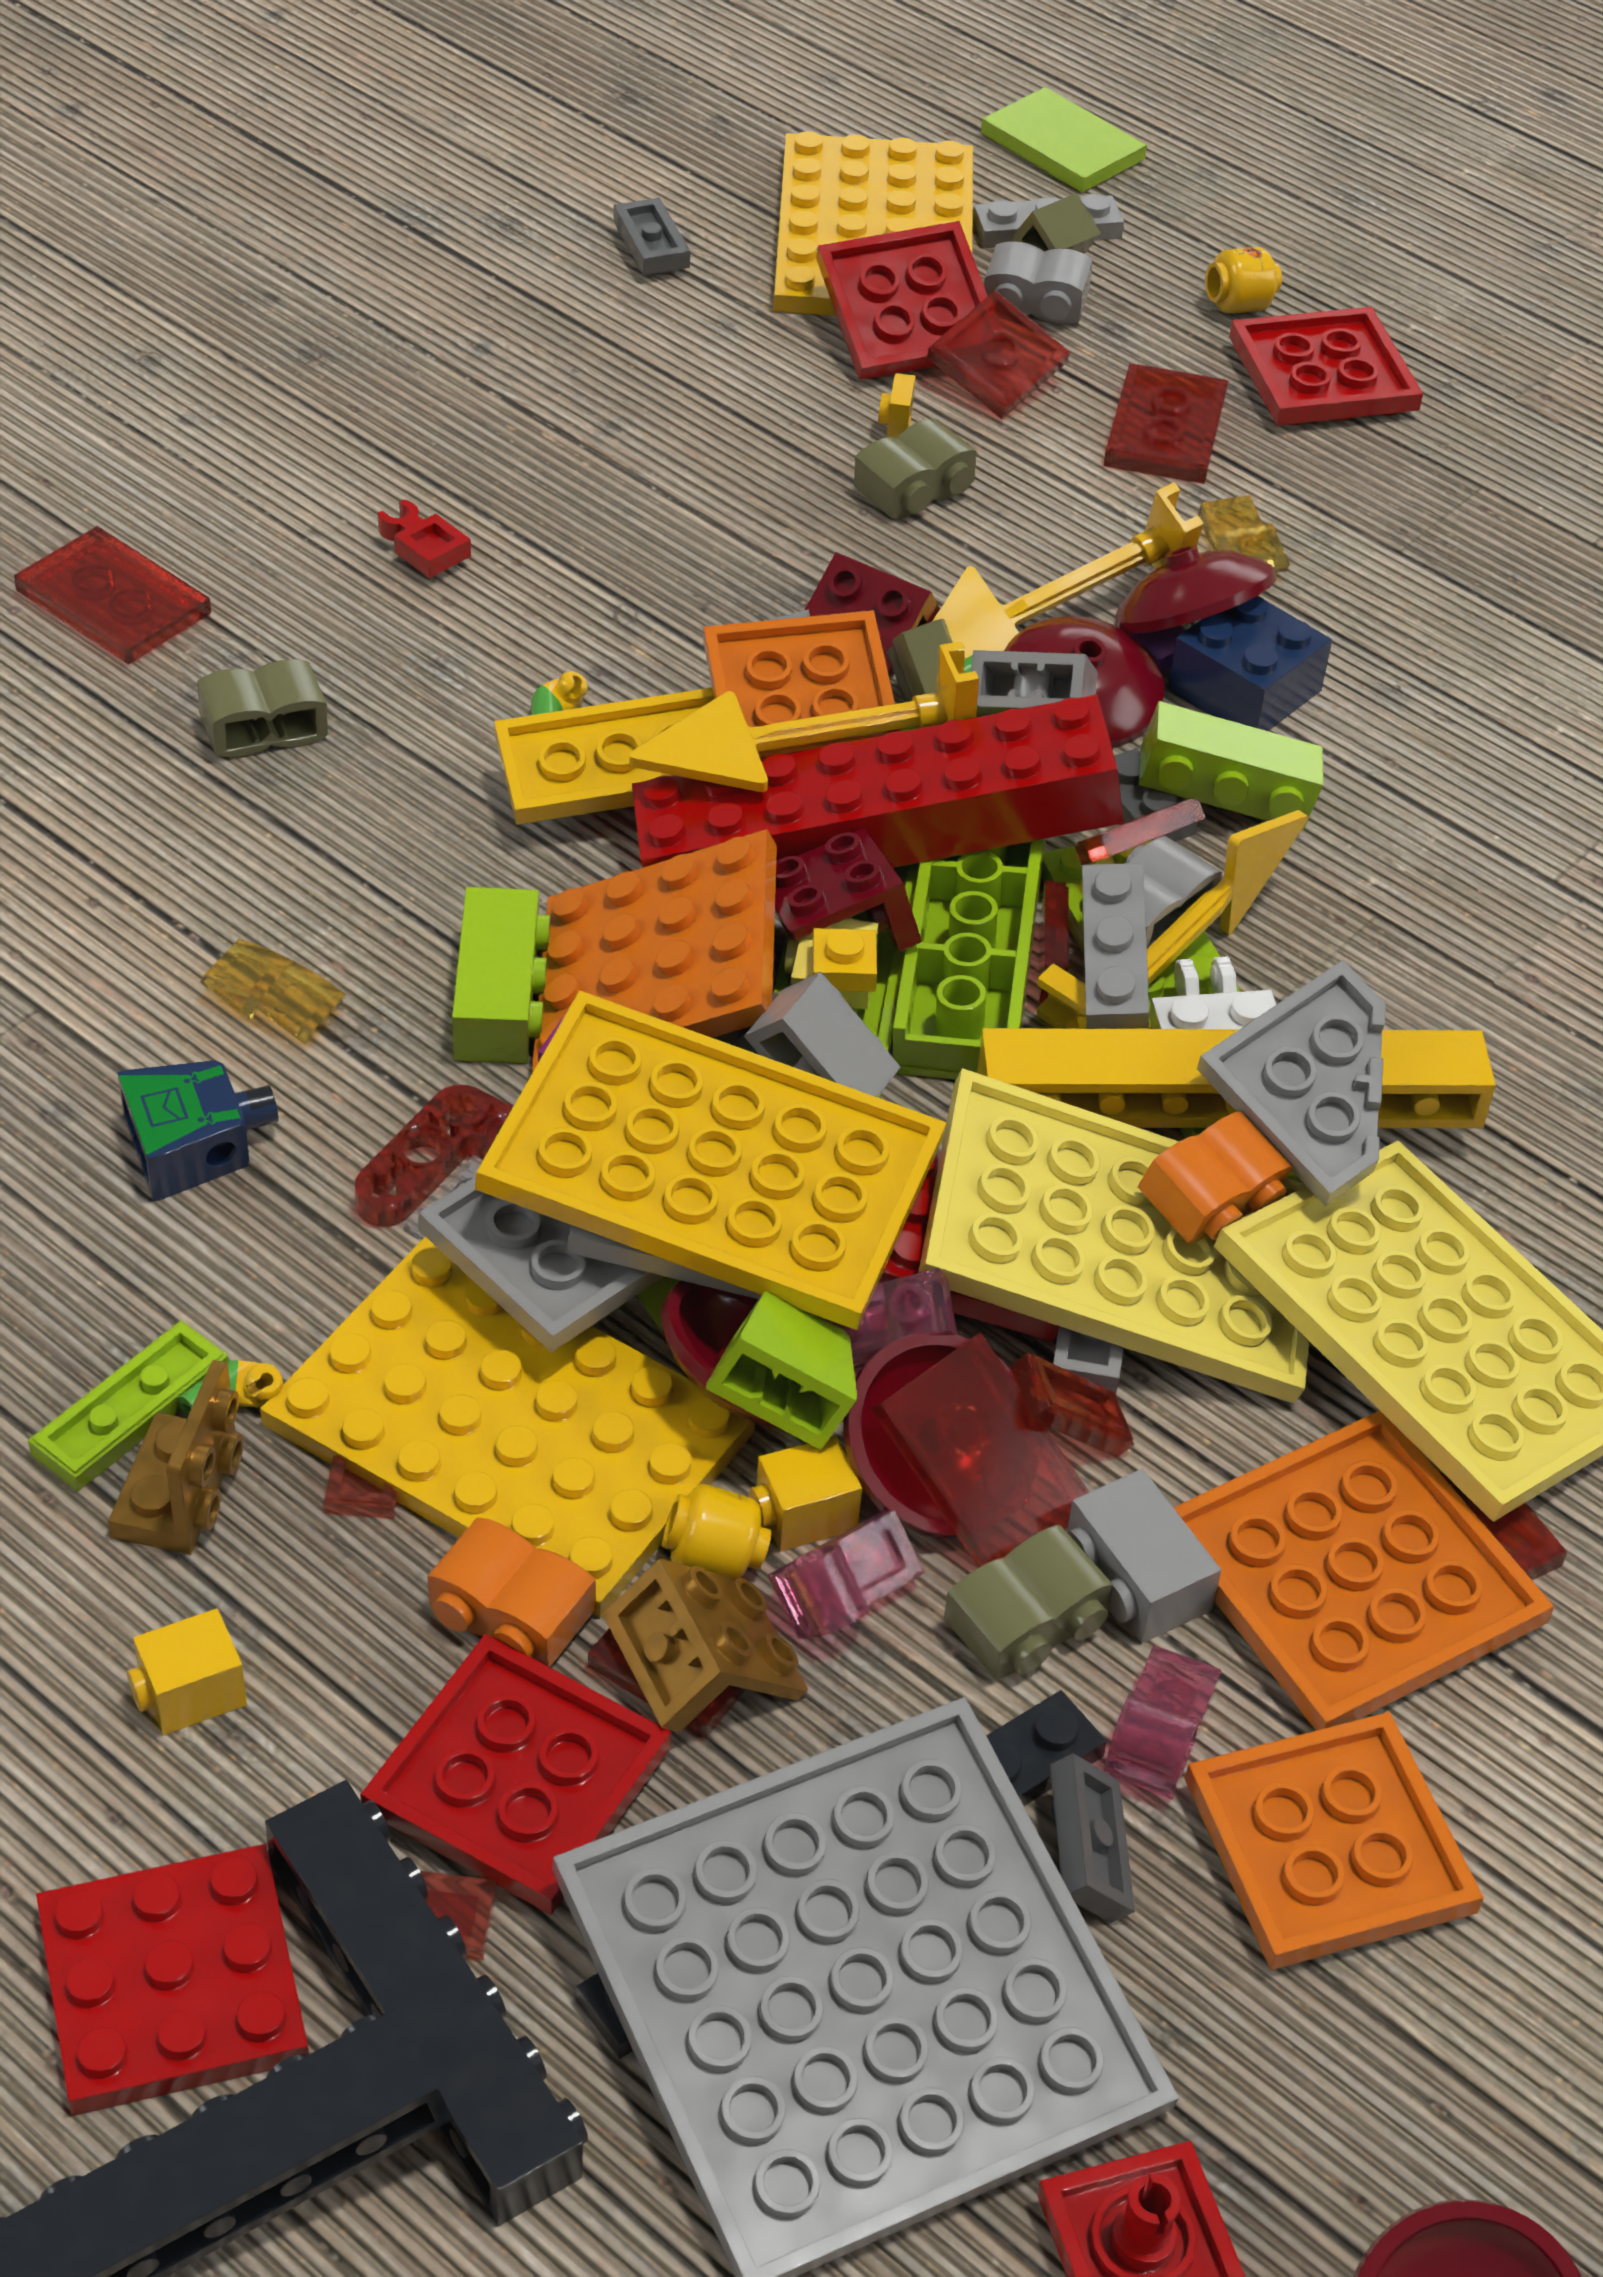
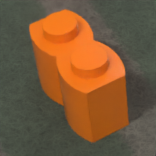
[1137,1111,1294,1244]
[427,1517,596,1667]

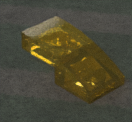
[1197,495,1290,573]
[200,939,346,1045]

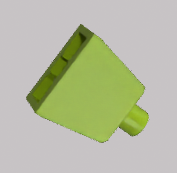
[706,1291,857,1450]

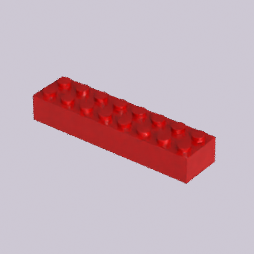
[632,694,1124,868]

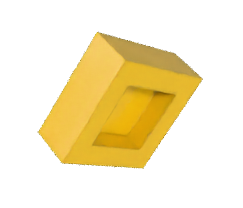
[878,373,915,438]
[813,928,877,992]

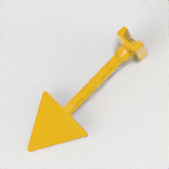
[932,482,1204,658]
[629,641,979,792]
[1036,810,1309,1029]

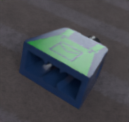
[117,1060,279,1202]

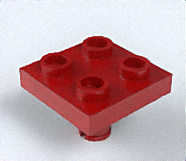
[1037,2140,1246,2277]

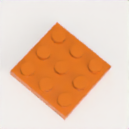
[703,610,901,759]
[1184,1712,1484,1970]

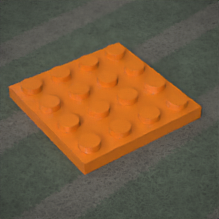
[532,829,777,1072]
[1173,1410,1554,1731]

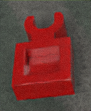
[377,499,471,579]

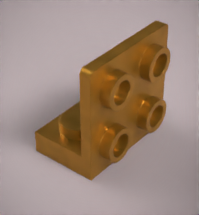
[108,1360,244,1555]
[602,1558,808,1731]

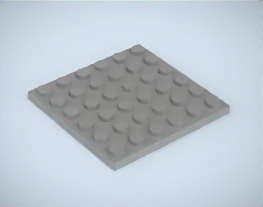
[552,1697,1179,2277]

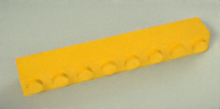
[977,1028,1496,1128]

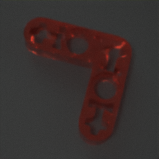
[355,1085,513,1227]

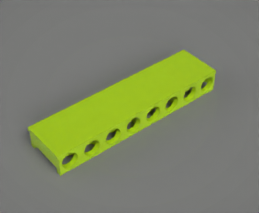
[892,839,1046,1079]

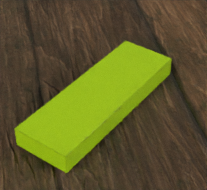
[28,1320,229,1492]

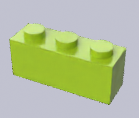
[1139,701,1324,831]
[452,887,550,1064]

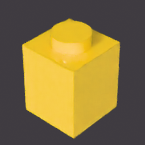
[749,1435,862,1552]
[126,1608,247,1735]

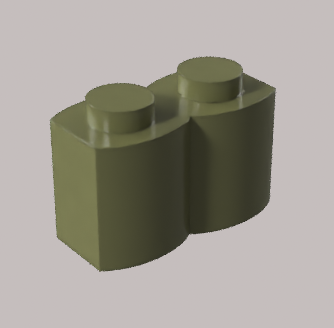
[854,419,977,519]
[886,619,965,702]
[197,659,328,757]
[944,1525,1113,1680]

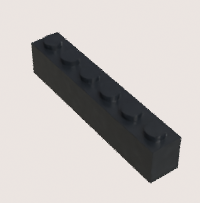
[265,1779,588,2227]
[0,2007,453,2277]

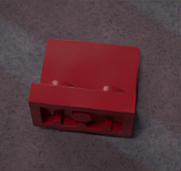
[805,552,940,678]
[775,827,922,951]

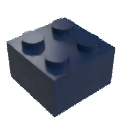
[1168,596,1333,731]

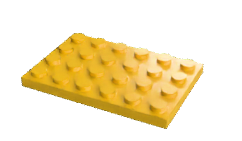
[773,131,973,316]
[475,990,947,1330]
[260,1237,755,1618]

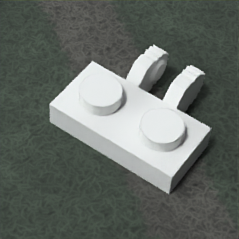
[1149,956,1276,1029]

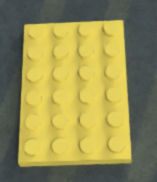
[917,1068,1309,1404]
[1214,1140,1603,1522]

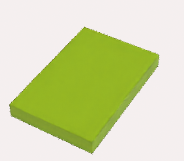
[981,87,1147,192]

